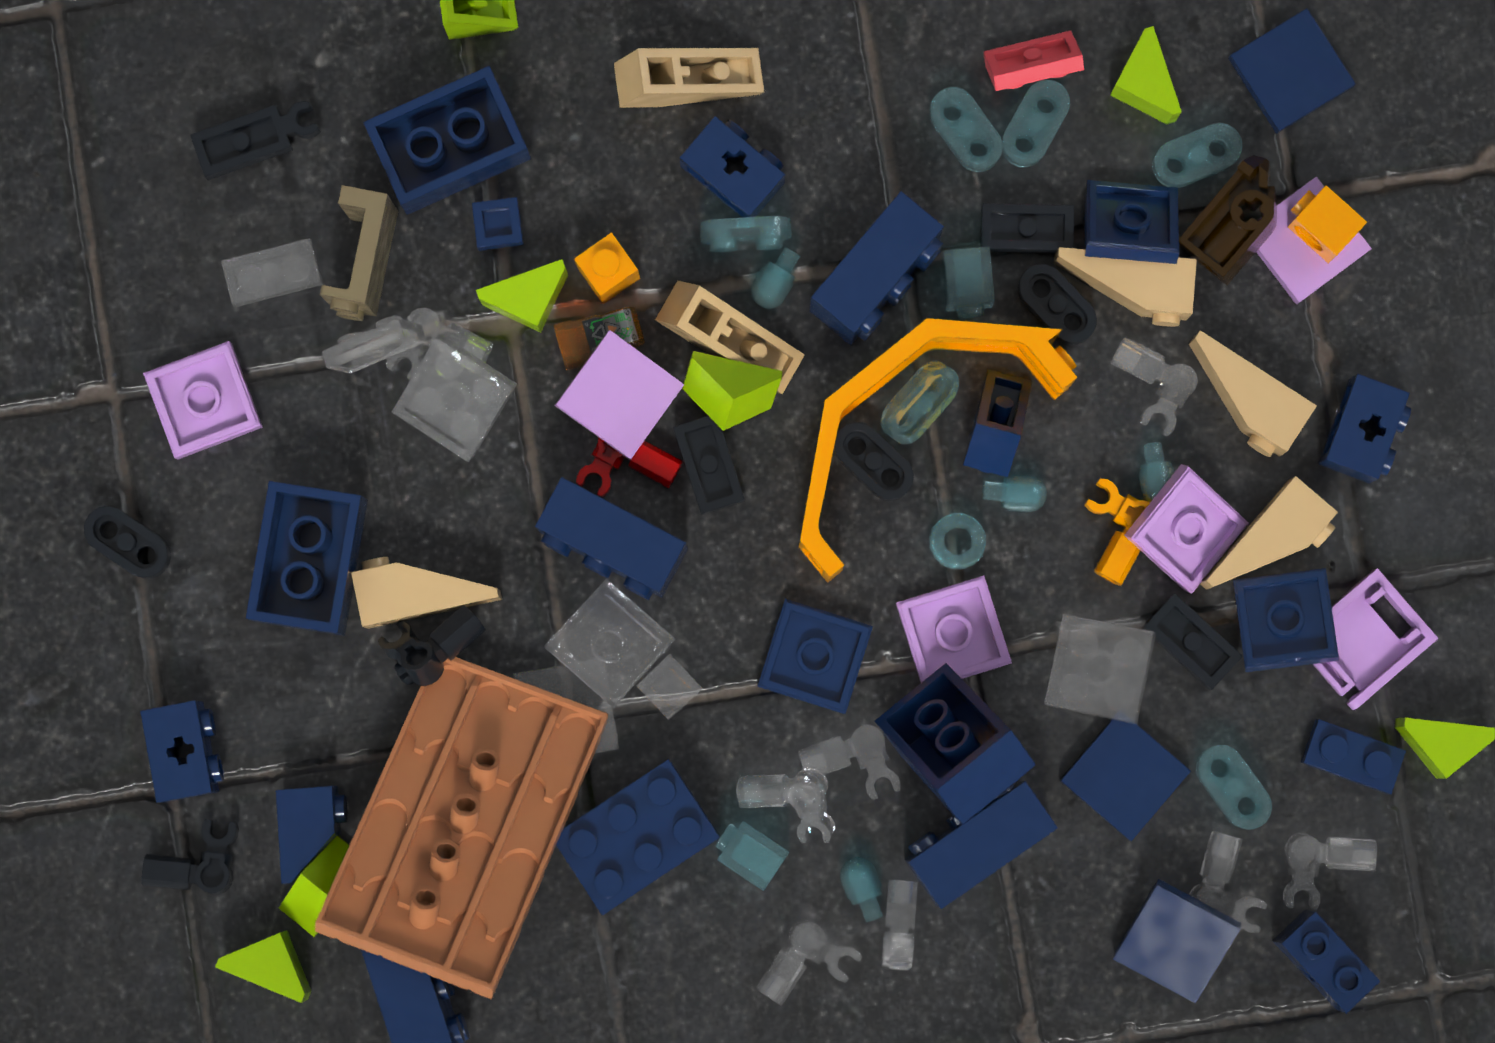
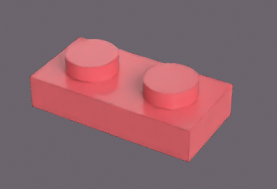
[983,30,1084,91]

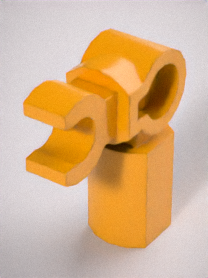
[1085,478,1150,586]

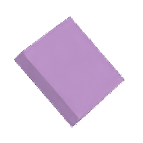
[1256,177,1372,305]
[555,330,684,460]
[143,341,263,460]
[1124,464,1248,594]
[896,576,1012,683]

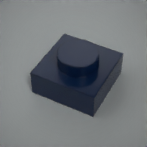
[472,197,524,251]

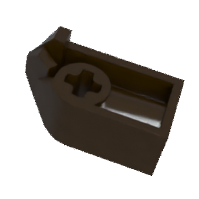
[1179,155,1277,286]

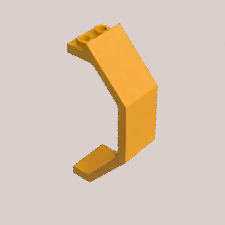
[799,318,1077,583]

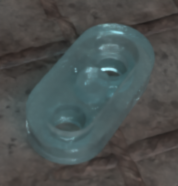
[1001,80,1070,168]
[929,87,1003,172]
[1152,123,1243,188]
[700,216,792,252]
[881,361,959,444]
[1196,745,1272,830]

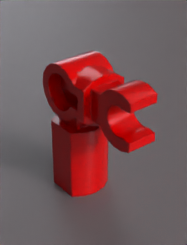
[576,437,683,498]

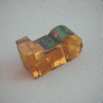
[553,307,645,371]

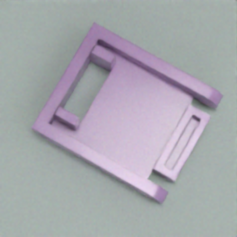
[1313,568,1439,710]

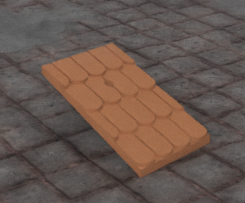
[315,657,608,999]

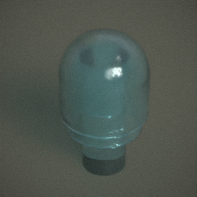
[751,247,801,309]
[1138,442,1175,502]
[982,474,1047,512]
[840,857,883,923]

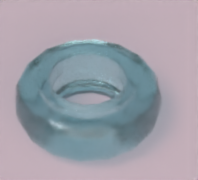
[929,513,986,569]

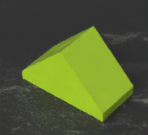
[440,0,518,40]
[1110,26,1182,124]
[476,259,568,333]
[682,351,782,431]
[1395,718,1495,779]
[279,836,350,937]
[215,930,311,1003]

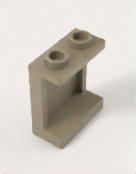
[320,185,398,321]

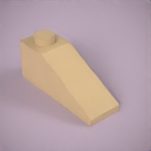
[614,48,764,108]
[1054,247,1197,326]
[655,281,805,394]
[1189,330,1317,457]
[1200,476,1338,590]
[351,557,502,629]

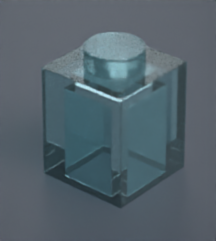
[941,247,995,318]
[715,820,789,891]

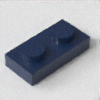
[1301,719,1406,794]

